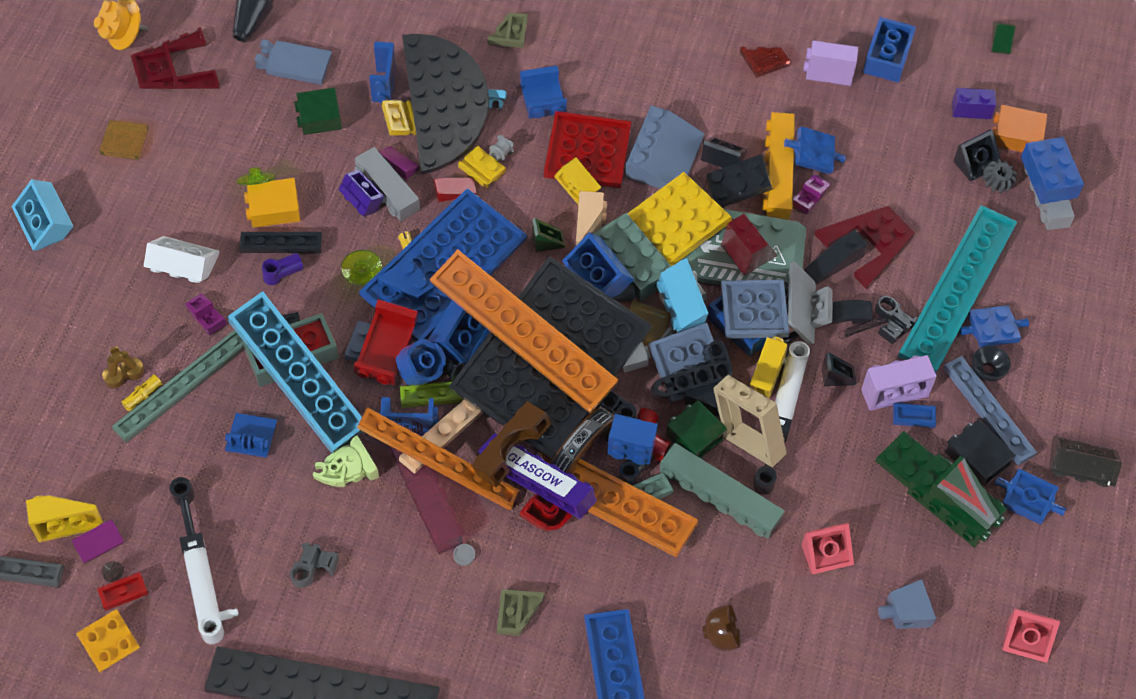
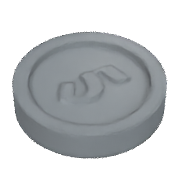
[453,544,475,566]

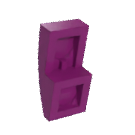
[792,174,830,214]
[185,293,227,335]

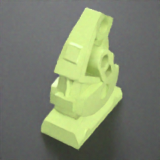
[313,435,380,487]

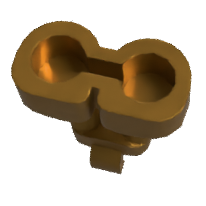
[102,346,144,388]

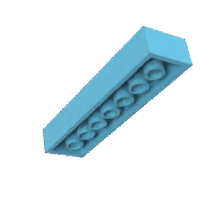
[228,291,363,454]

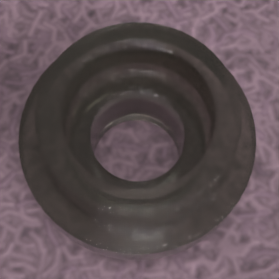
[102,561,124,583]

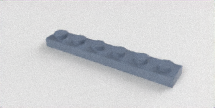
[943,356,1037,466]

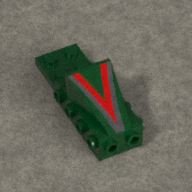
[875,431,1007,548]

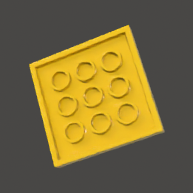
[627,172,732,267]

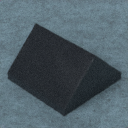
[953,130,1002,181]
[701,137,748,168]

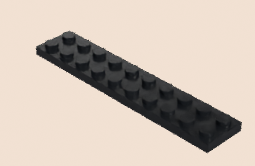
[204,646,440,699]

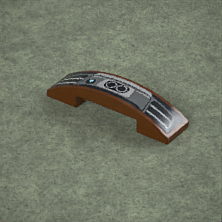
[550,407,615,473]

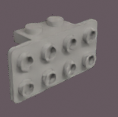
[787,261,833,345]

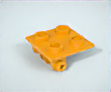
[76,609,140,672]

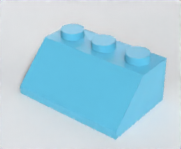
[11,179,73,251]
[657,258,708,333]

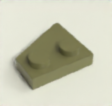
[487,13,528,48]
[497,589,544,636]

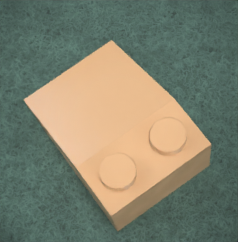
[576,191,607,245]

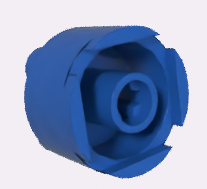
[396,339,446,386]

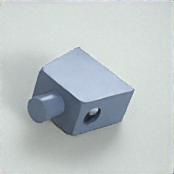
[878,580,936,629]

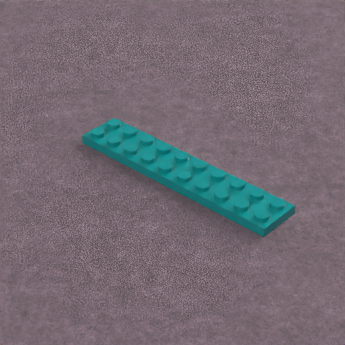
[898,205,1017,374]

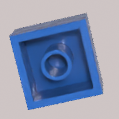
[608,414,658,465]

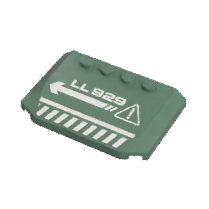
[682,209,806,292]

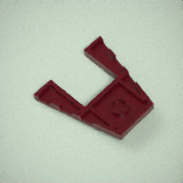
[130,27,220,89]
[814,206,915,290]

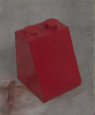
[721,214,777,276]

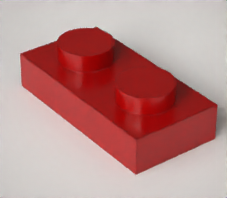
[97,572,148,611]

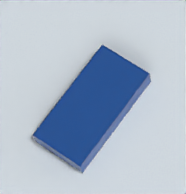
[893,403,936,428]

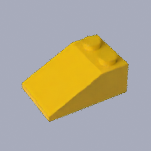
[26,495,104,542]

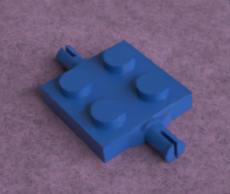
[784,126,846,174]
[959,305,1029,347]
[994,469,1066,525]

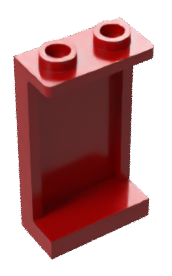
[354,299,418,385]

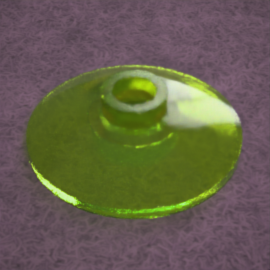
[236,167,276,185]
[341,250,382,285]

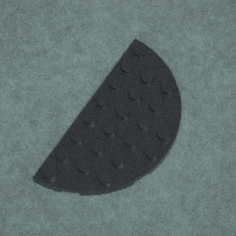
[402,34,489,174]

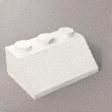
[144,236,220,283]

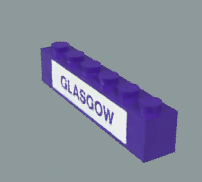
[478,433,597,520]

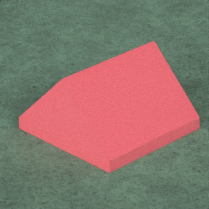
[801,523,854,575]
[1002,608,1060,663]

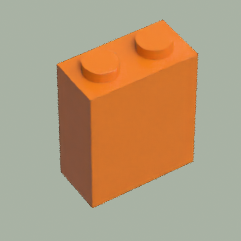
[992,105,1047,152]

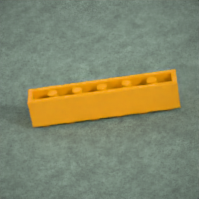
[763,112,795,220]

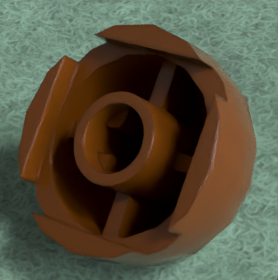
[702,604,741,651]

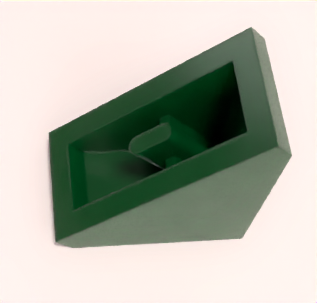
[991,21,1016,55]
[532,218,566,252]

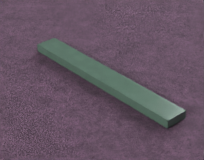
[112,330,245,443]

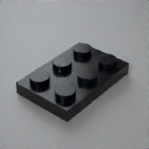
[706,154,773,208]

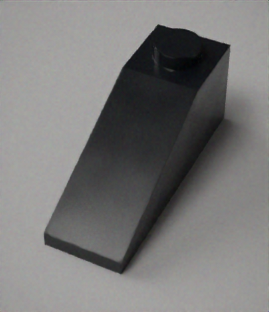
[804,230,867,285]

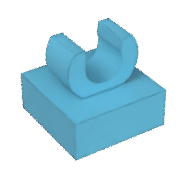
[488,89,507,109]

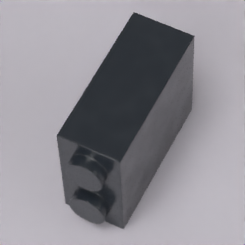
[945,419,1016,487]

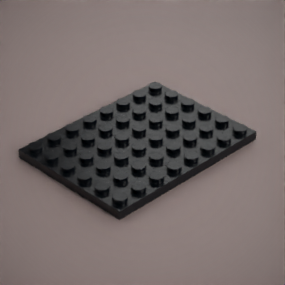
[449,256,652,460]

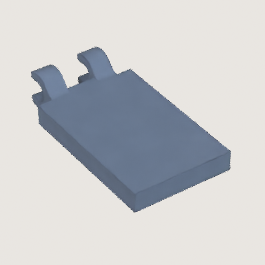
[255,40,332,85]

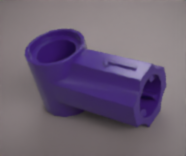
[262,253,303,285]

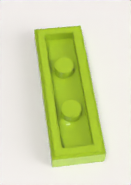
[400,381,464,408]

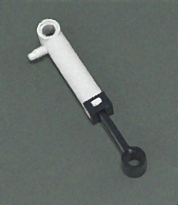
[753,341,810,495]
[169,477,239,644]

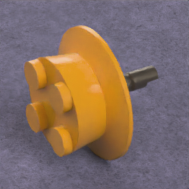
[94,0,148,50]

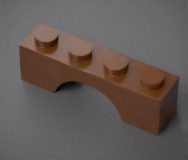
[471,401,552,487]

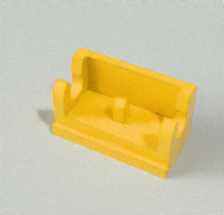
[554,158,601,205]

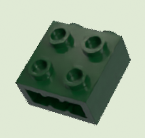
[294,87,342,135]
[666,400,728,458]

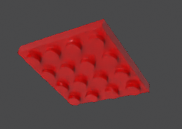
[543,111,632,188]

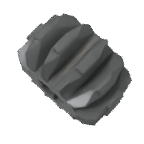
[982,159,1017,194]

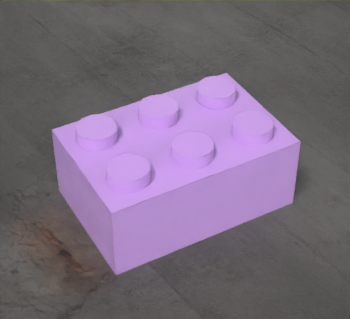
[861,355,937,411]

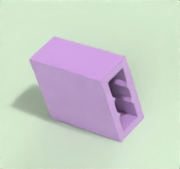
[803,41,858,86]

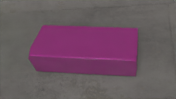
[378,146,420,180]
[72,519,124,564]

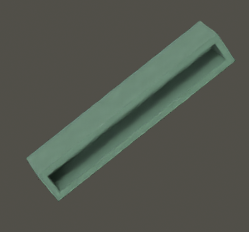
[660,443,785,539]

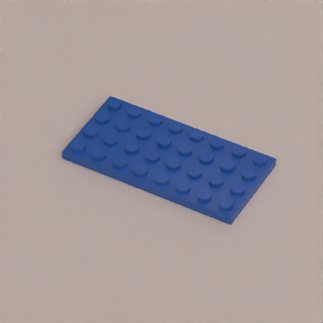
[359,188,528,341]

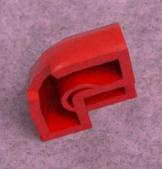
[519,494,573,532]

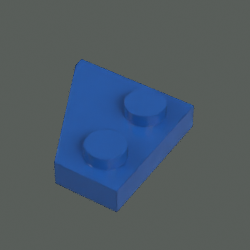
[378,257,434,301]

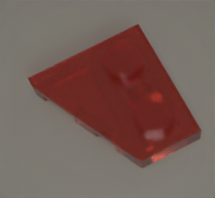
[739,46,790,78]

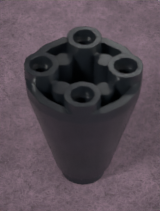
[232,0,274,42]

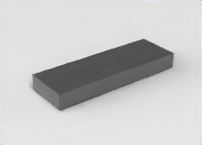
[0,556,65,588]

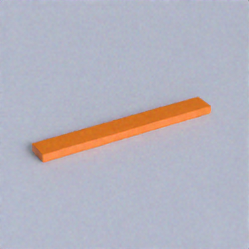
[357,407,520,510]

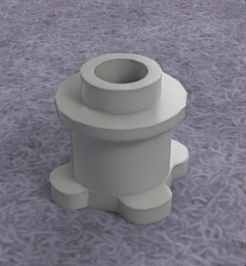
[489,135,514,161]

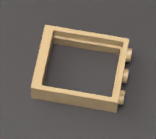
[713,375,786,467]

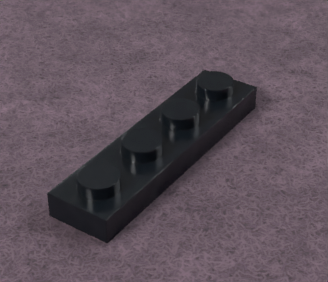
[239,232,322,253]

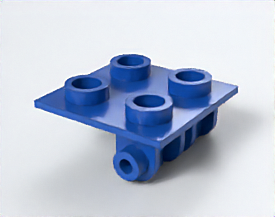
[225,413,277,458]

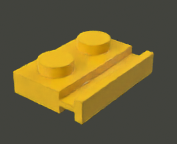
[382,100,416,136]
[458,146,506,189]

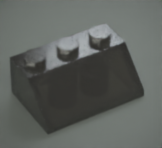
[1049,436,1122,487]

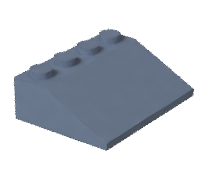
[625,105,705,189]

